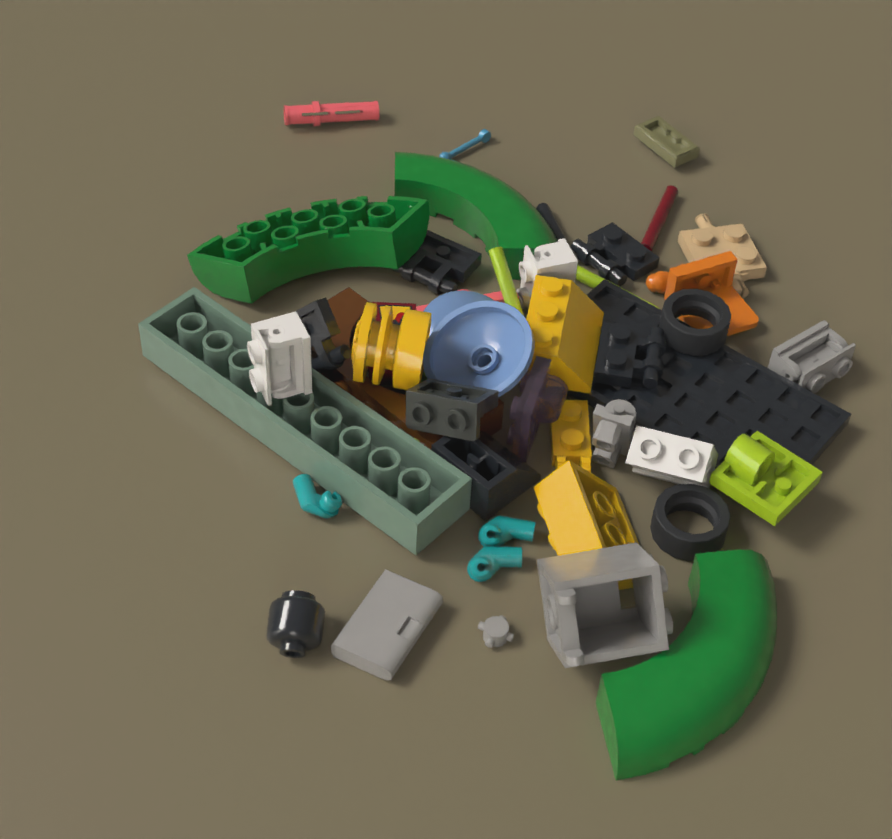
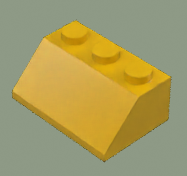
[519,275,604,394]
[533,460,639,590]

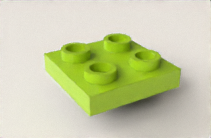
[709,431,823,527]

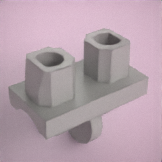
[592,399,636,468]

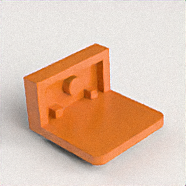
[664,251,759,336]

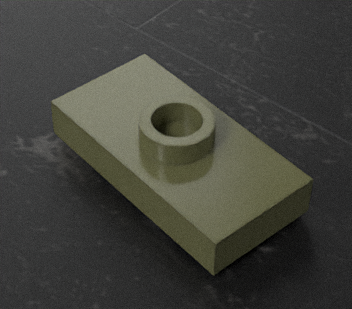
[634,116,700,168]

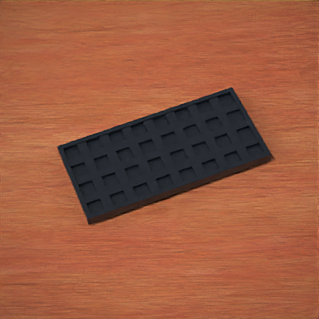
[565,279,851,469]

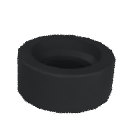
[659,289,732,356]
[650,484,731,561]

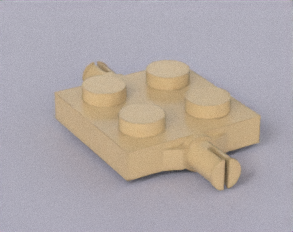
[678,213,767,299]

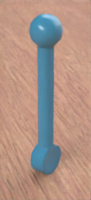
[439,129,491,159]

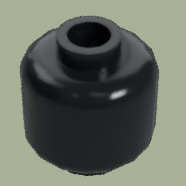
[266,590,325,658]

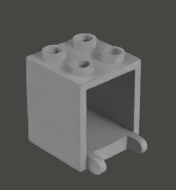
[537,542,673,668]

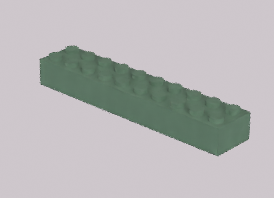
[138,287,472,555]

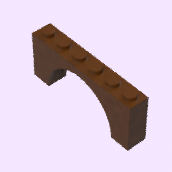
[311,287,504,450]

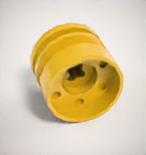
[351,302,432,390]

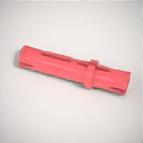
[283,101,379,127]

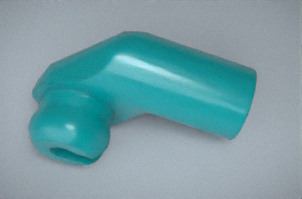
[293,474,342,519]
[478,516,536,547]
[467,546,522,582]

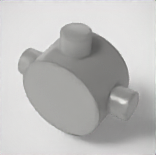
[478,615,514,648]

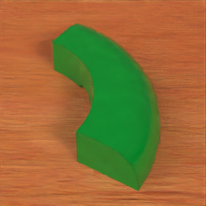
[394,152,558,280]
[187,196,430,304]
[595,549,777,780]

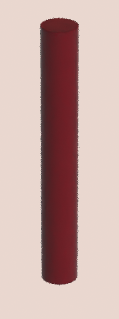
[641,185,678,251]

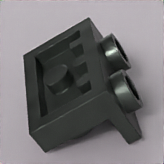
[406,378,499,441]

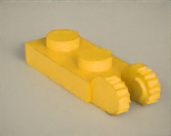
[549,399,592,473]

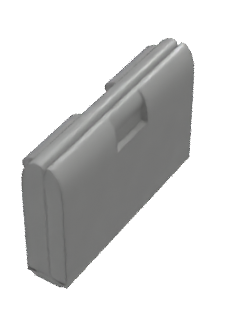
[331,569,443,680]

